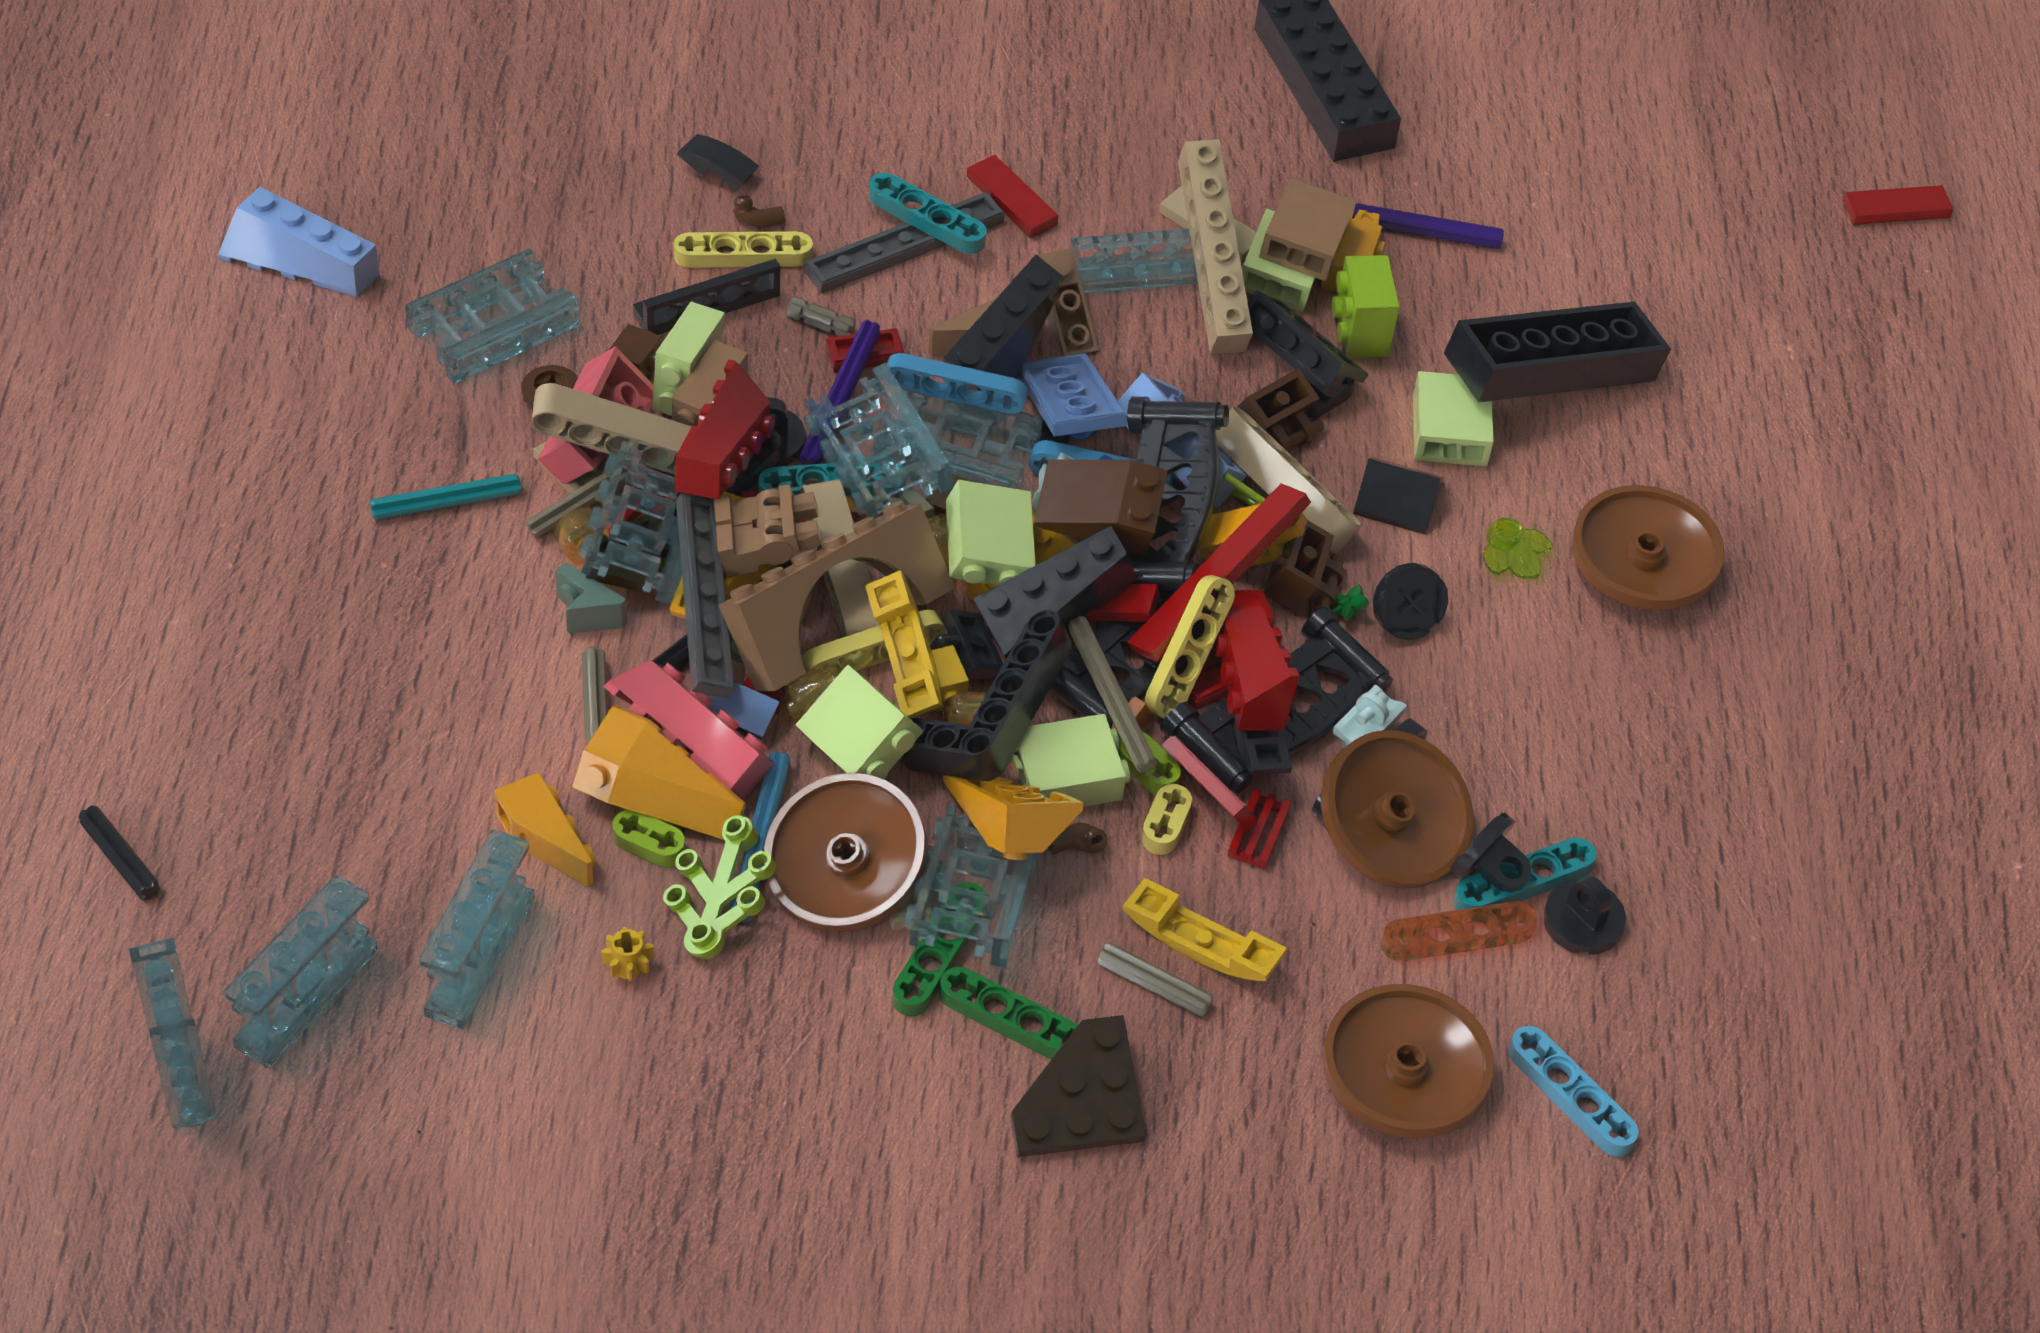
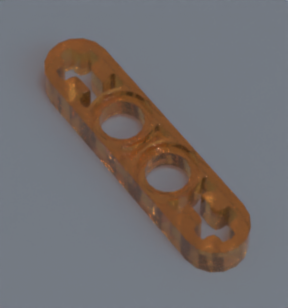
[1381,901,1537,961]

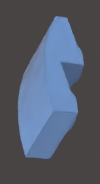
[706,682,779,740]

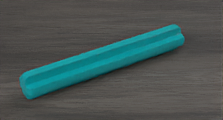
[370,474,522,520]

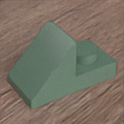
[555,562,627,633]

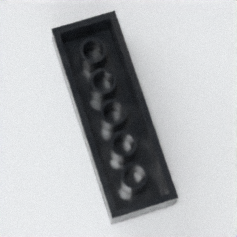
[1254,0,1401,162]
[1444,301,1671,403]

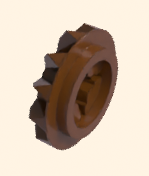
[521,365,578,410]

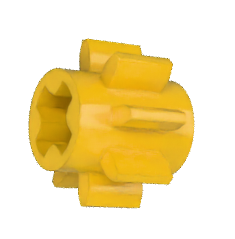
[601,927,654,981]

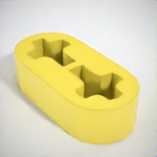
[1142,784,1192,855]

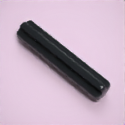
[79,805,160,900]

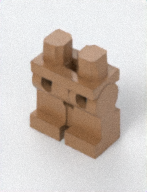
[714,484,822,578]

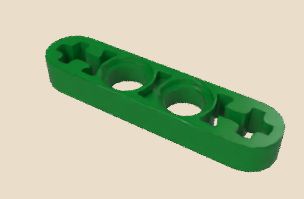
[892,882,987,1017]
[939,967,1079,1060]

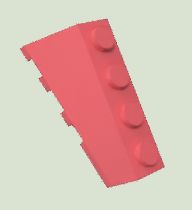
[538,346,654,485]
[604,660,774,800]

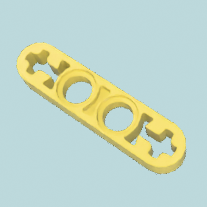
[673,231,813,268]
[1145,575,1235,719]
[801,609,945,684]

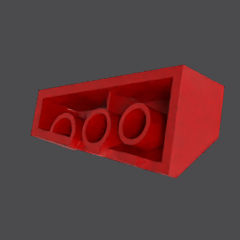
[675,359,775,500]
[1207,590,1300,731]

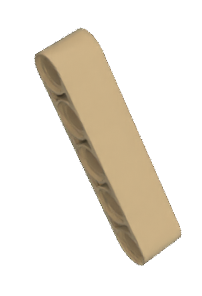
[531,383,692,475]
[1216,406,1362,554]
[800,479,880,638]

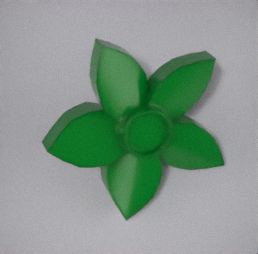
[1331,584,1370,621]

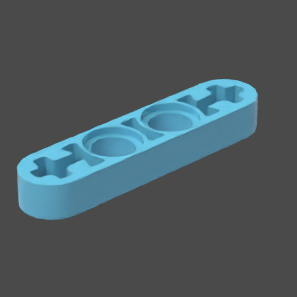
[1508,1026,1639,1157]

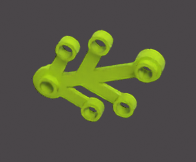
[663,815,776,959]

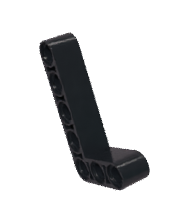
[901,610,1072,781]

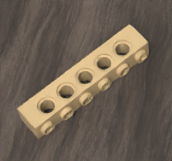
[1178,139,1253,354]

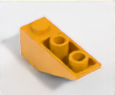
[494,772,597,887]

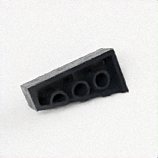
[943,255,1064,419]

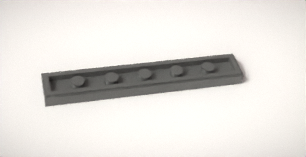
[804,192,1005,293]
[676,493,734,699]

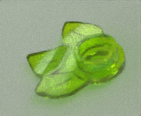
[1483,518,1553,579]

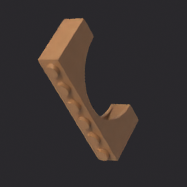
[719,501,955,691]

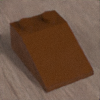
[1033,459,1168,556]

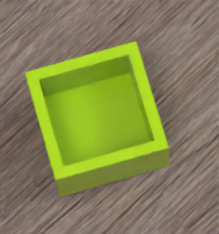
[1332,255,1399,358]

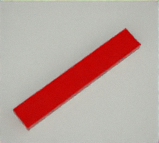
[1127,483,1311,663]

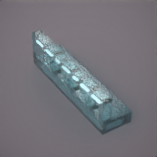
[1070,229,1198,293]

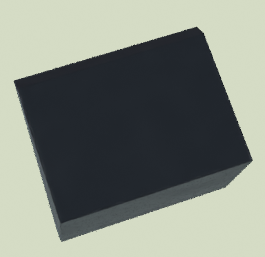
[1353,457,1443,534]

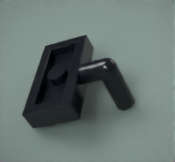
[930,609,1003,681]

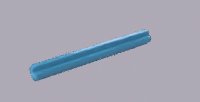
[729,751,791,923]

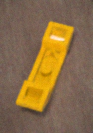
[865,570,942,719]
[1123,878,1287,981]

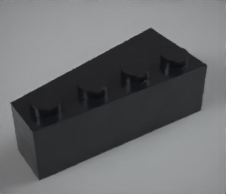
[973,526,1137,660]

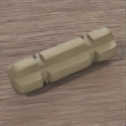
[787,297,856,336]

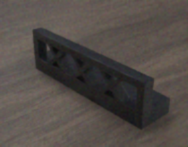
[633,258,780,335]
[1248,290,1369,397]

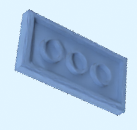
[1017,353,1127,436]

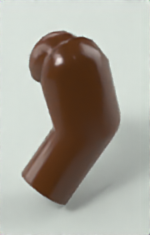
[733,195,785,228]
[1048,822,1108,855]

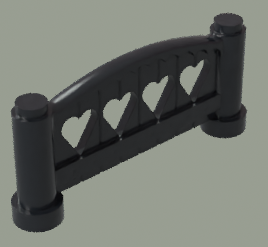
[1127,396,1229,591]
[1049,540,1207,729]
[1160,606,1393,794]

